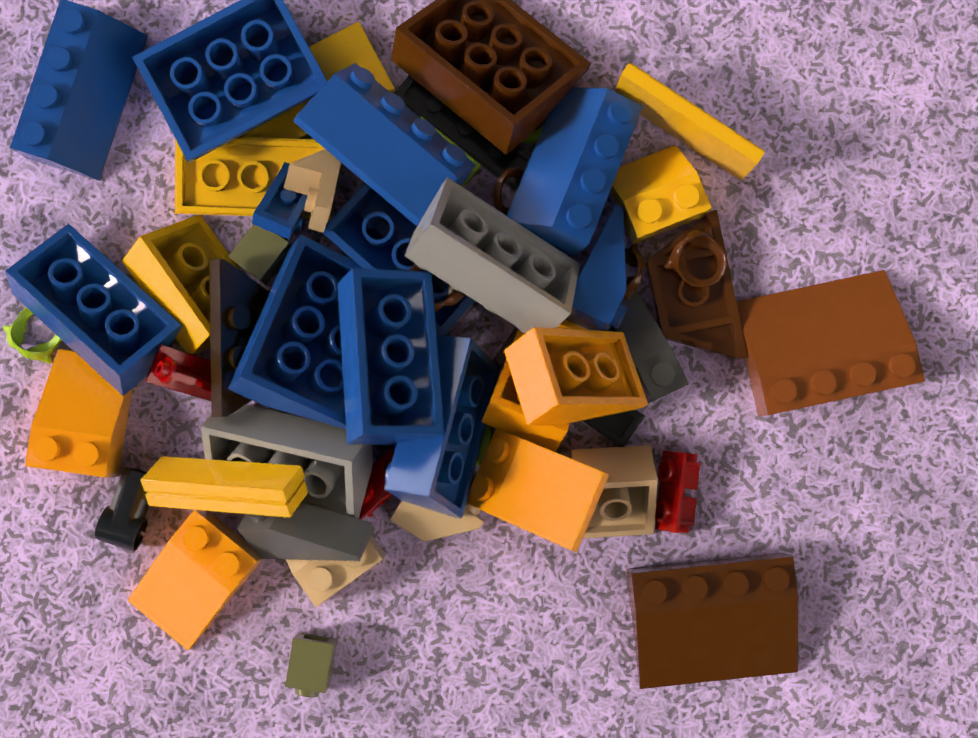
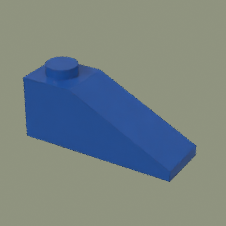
[566,204,628,331]

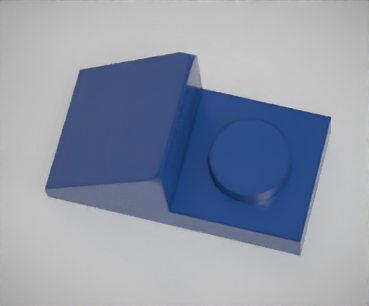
[252,162,308,239]

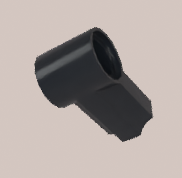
[95,467,149,552]

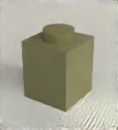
[228,224,292,285]
[285,633,337,697]

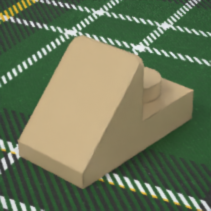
[284,149,341,233]

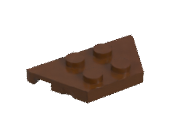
[645,210,748,360]

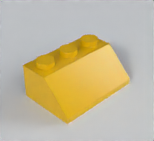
[122,214,241,355]

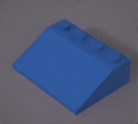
[132,0,327,163]
[228,235,361,429]

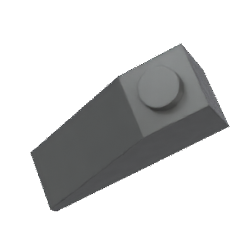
[610,290,689,403]
[237,502,375,561]

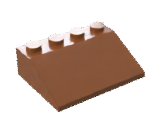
[737,270,925,417]

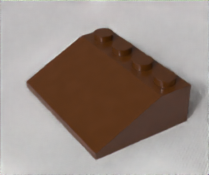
[391,0,591,155]
[626,553,798,689]

